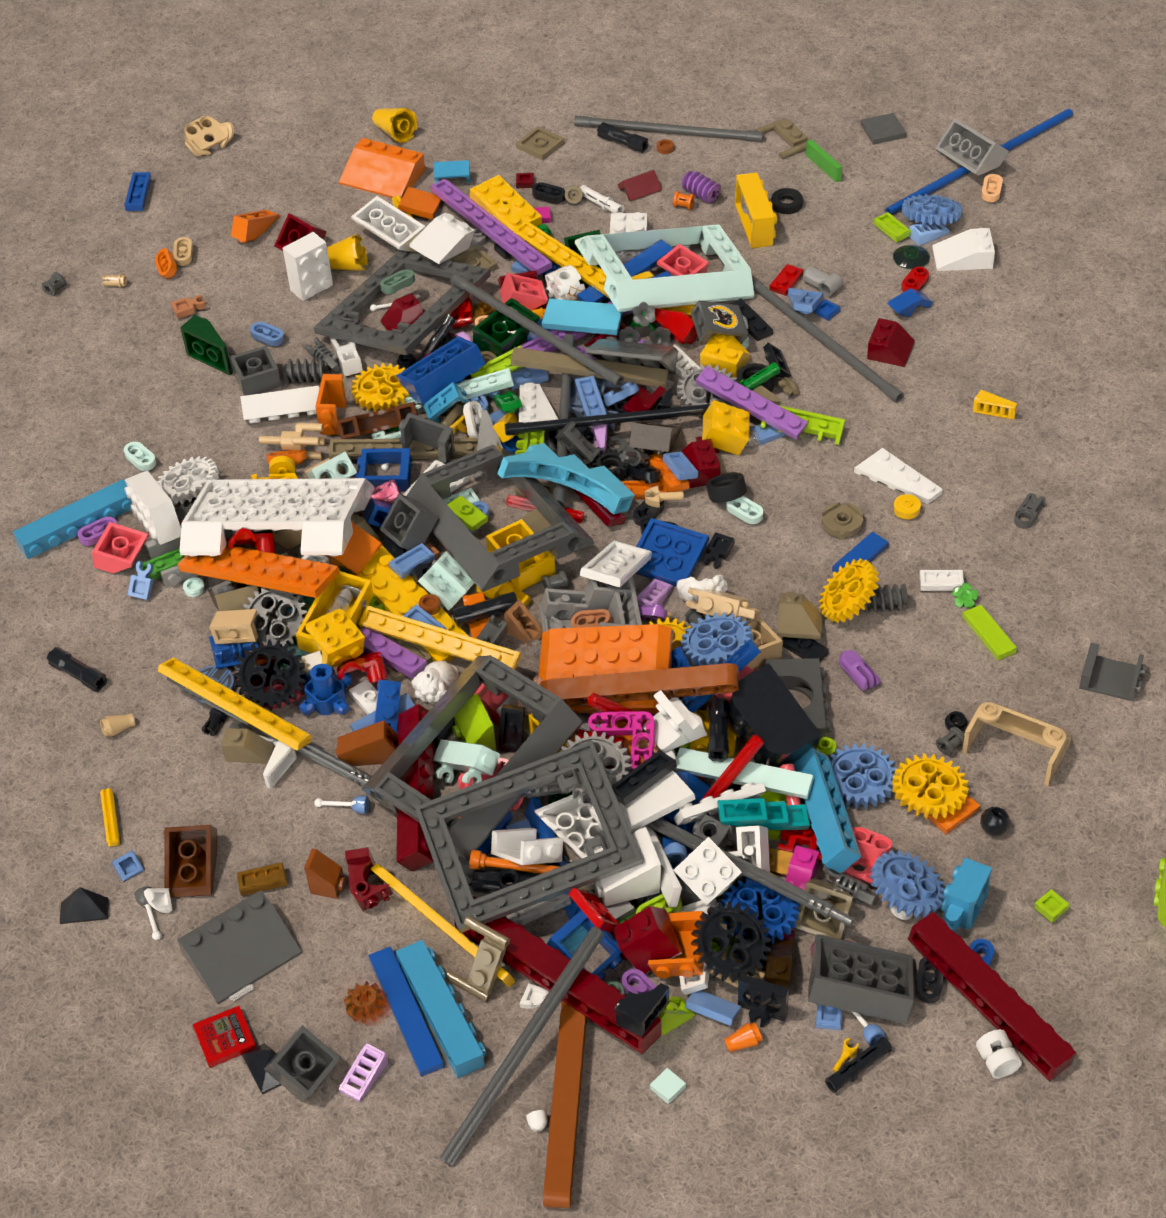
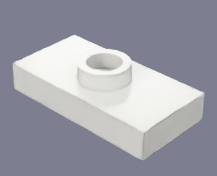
[919,570,964,591]
[348,679,377,715]

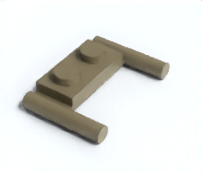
[755,118,808,159]
[446,916,510,1002]

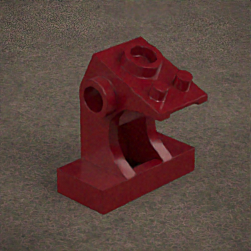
[345,847,393,911]

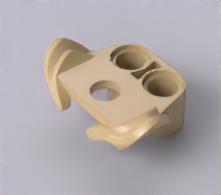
[185,116,234,157]

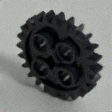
[234,639,306,711]
[691,901,771,983]

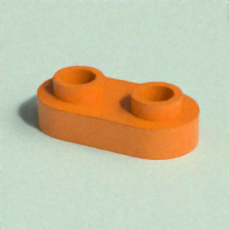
[155,248,177,279]
[266,449,307,465]

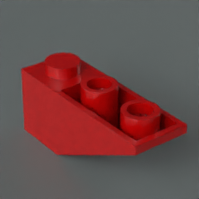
[654,309,698,344]

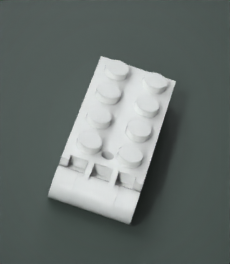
[610,212,647,264]

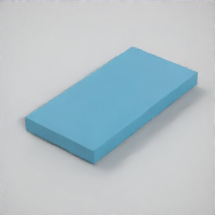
[542,298,623,335]

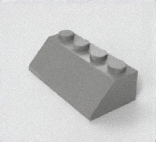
[935,118,1009,176]

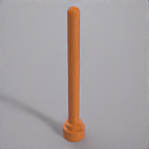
[469,850,559,874]

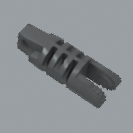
[304,337,342,374]
[819,865,879,905]

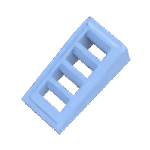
[909,223,950,246]

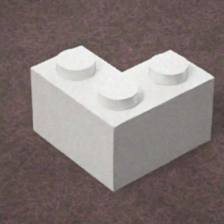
[729,826,770,878]

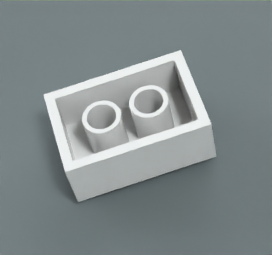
[283,232,333,301]

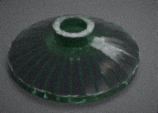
[893,245,930,270]

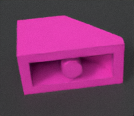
[786,845,819,903]

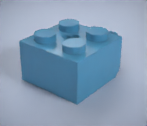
[941,858,992,932]

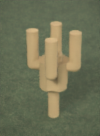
[259,423,326,460]

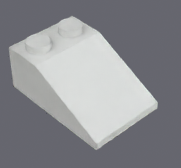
[409,213,475,264]
[932,228,995,271]

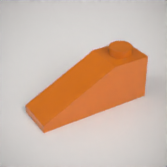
[231,209,280,243]

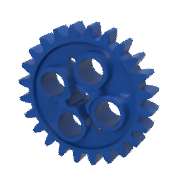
[721,877,799,944]

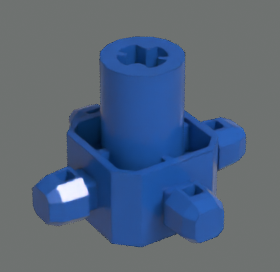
[299,664,352,715]

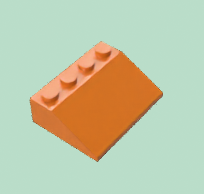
[339,138,426,198]

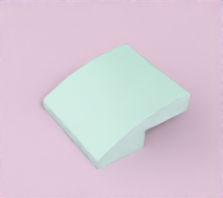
[418,552,474,611]

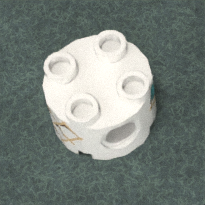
[545,265,585,301]

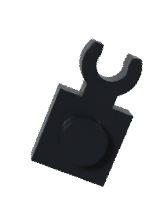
[703,532,735,569]

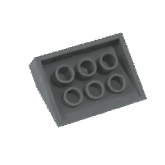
[586,337,679,374]
[177,890,302,1004]
[808,934,914,1024]

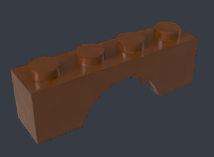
[336,402,419,439]

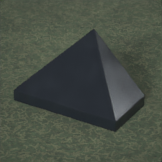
[60,887,109,924]
[242,1043,281,1094]

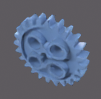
[902,194,962,226]
[681,612,754,666]
[829,743,897,809]
[870,850,945,918]

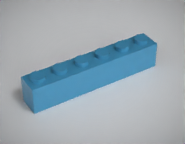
[13,479,133,559]
[794,747,862,874]
[396,940,487,1079]

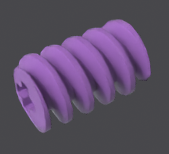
[681,171,721,203]

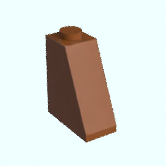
[336,720,398,766]

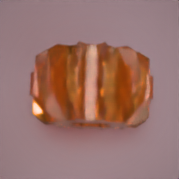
[344,981,387,1025]

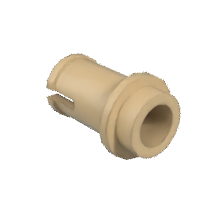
[102,273,127,288]

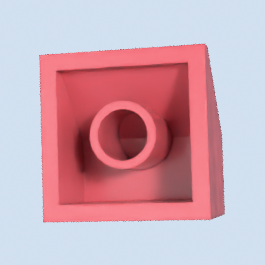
[657,244,709,276]
[500,273,548,310]
[92,522,148,573]

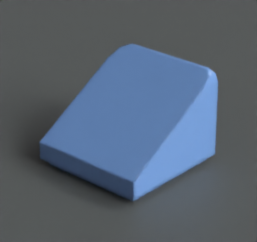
[111,850,144,882]

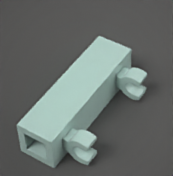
[433,739,501,785]

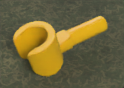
[832,1038,859,1072]

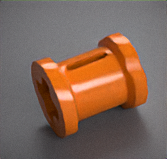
[673,191,695,210]

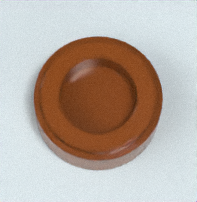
[657,139,674,154]
[419,594,441,615]

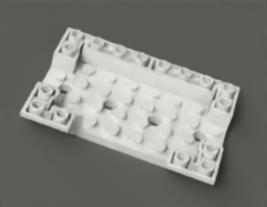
[180,478,374,557]

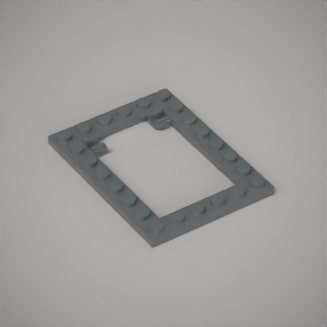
[313,250,491,355]
[414,740,643,933]

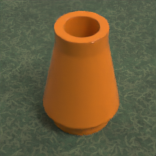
[724,1022,763,1053]

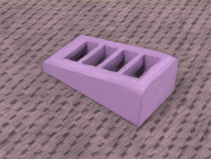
[591,424,608,455]
[637,579,673,607]
[339,1043,388,1102]

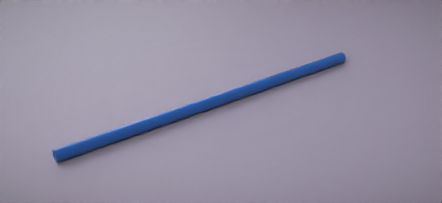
[885,108,1073,215]

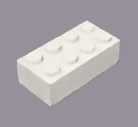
[124,471,181,545]

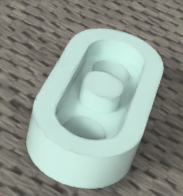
[124,442,156,471]
[726,496,763,524]

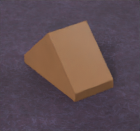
[504,600,543,646]

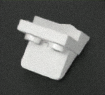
[643,690,708,752]

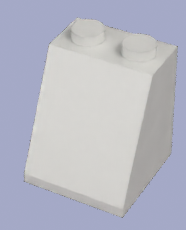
[594,827,661,906]

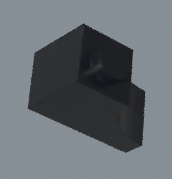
[614,983,669,1038]

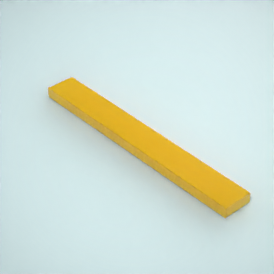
[513,221,609,298]
[358,605,522,670]
[158,657,312,751]
[371,863,515,988]

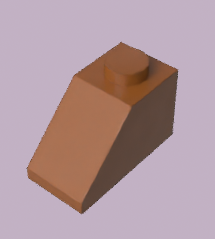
[304,848,347,899]

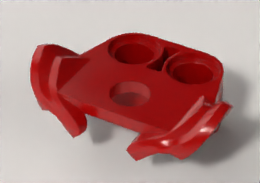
[228,527,276,554]
[336,652,388,683]

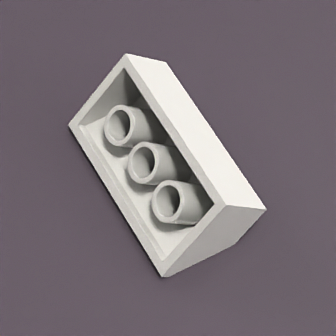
[351,196,426,252]
[240,386,320,424]

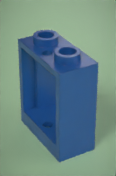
[356,448,412,492]
[547,910,623,980]

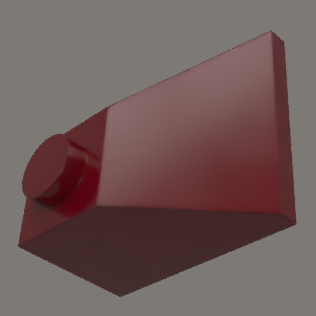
[380,293,424,331]

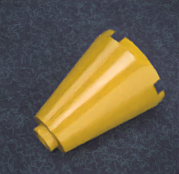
[372,108,418,143]
[327,234,368,271]

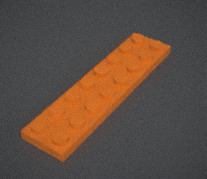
[178,545,340,598]

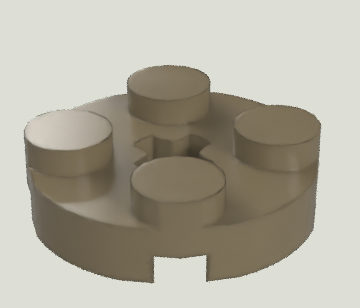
[821,502,863,540]

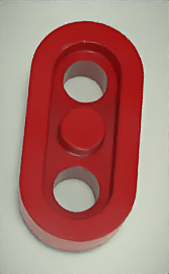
[901,267,929,292]

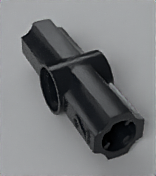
[472,868,537,893]

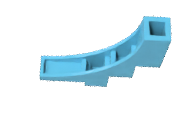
[497,443,635,515]

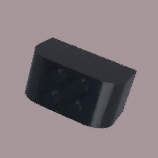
[728,663,822,768]

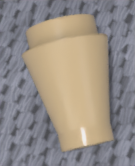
[100,713,135,737]

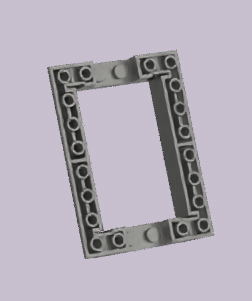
[407,445,594,592]
[361,655,583,861]

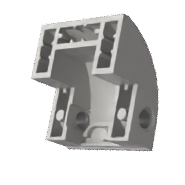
[539,577,642,632]

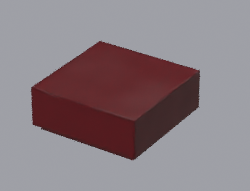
[516,173,534,189]

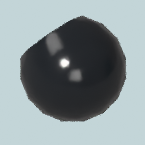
[980,807,1010,836]

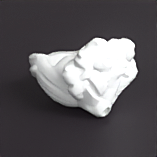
[677,574,728,602]
[411,661,459,704]

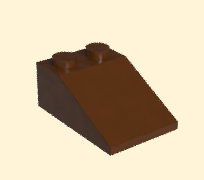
[164,825,218,898]

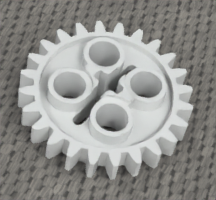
[156,456,220,505]

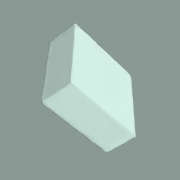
[650,1068,686,1104]

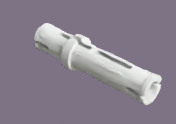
[580,185,624,213]

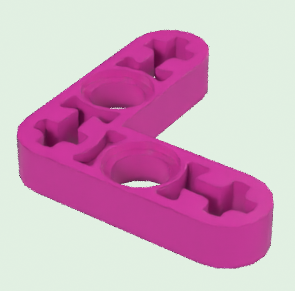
[588,711,656,770]

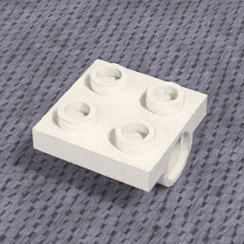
[674,837,742,906]

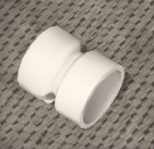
[976,1029,1022,1079]

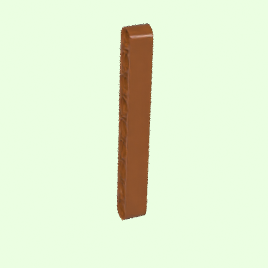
[541,663,739,707]
[543,1001,587,1209]

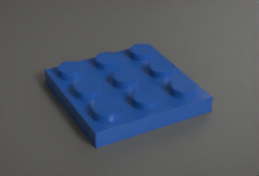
[635,518,709,586]

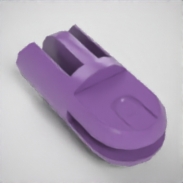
[839,650,881,691]

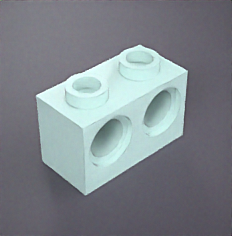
[306,452,357,479]

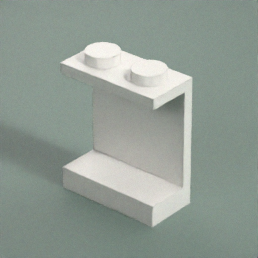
[491,828,563,865]

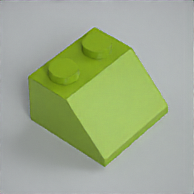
[452,693,497,752]

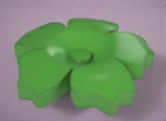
[952,583,979,608]

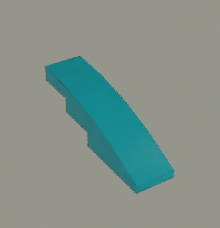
[717,798,810,830]

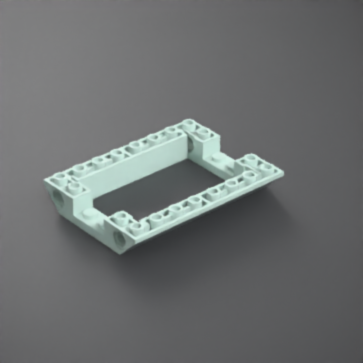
[575,224,754,312]

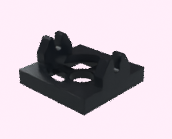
[738,974,789,1028]

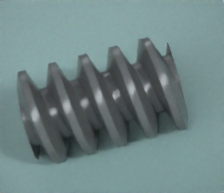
[284,359,326,383]
[864,583,908,613]

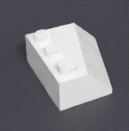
[534,795,603,859]

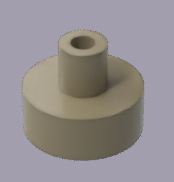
[565,185,583,204]

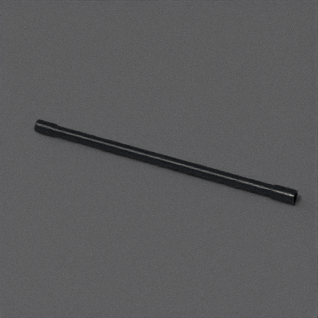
[504,401,740,436]

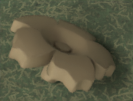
[778,377,800,396]

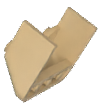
[962,702,1071,786]

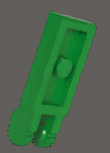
[493,391,522,413]

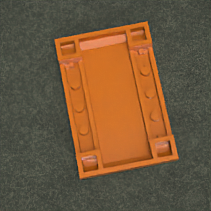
[538,624,673,714]

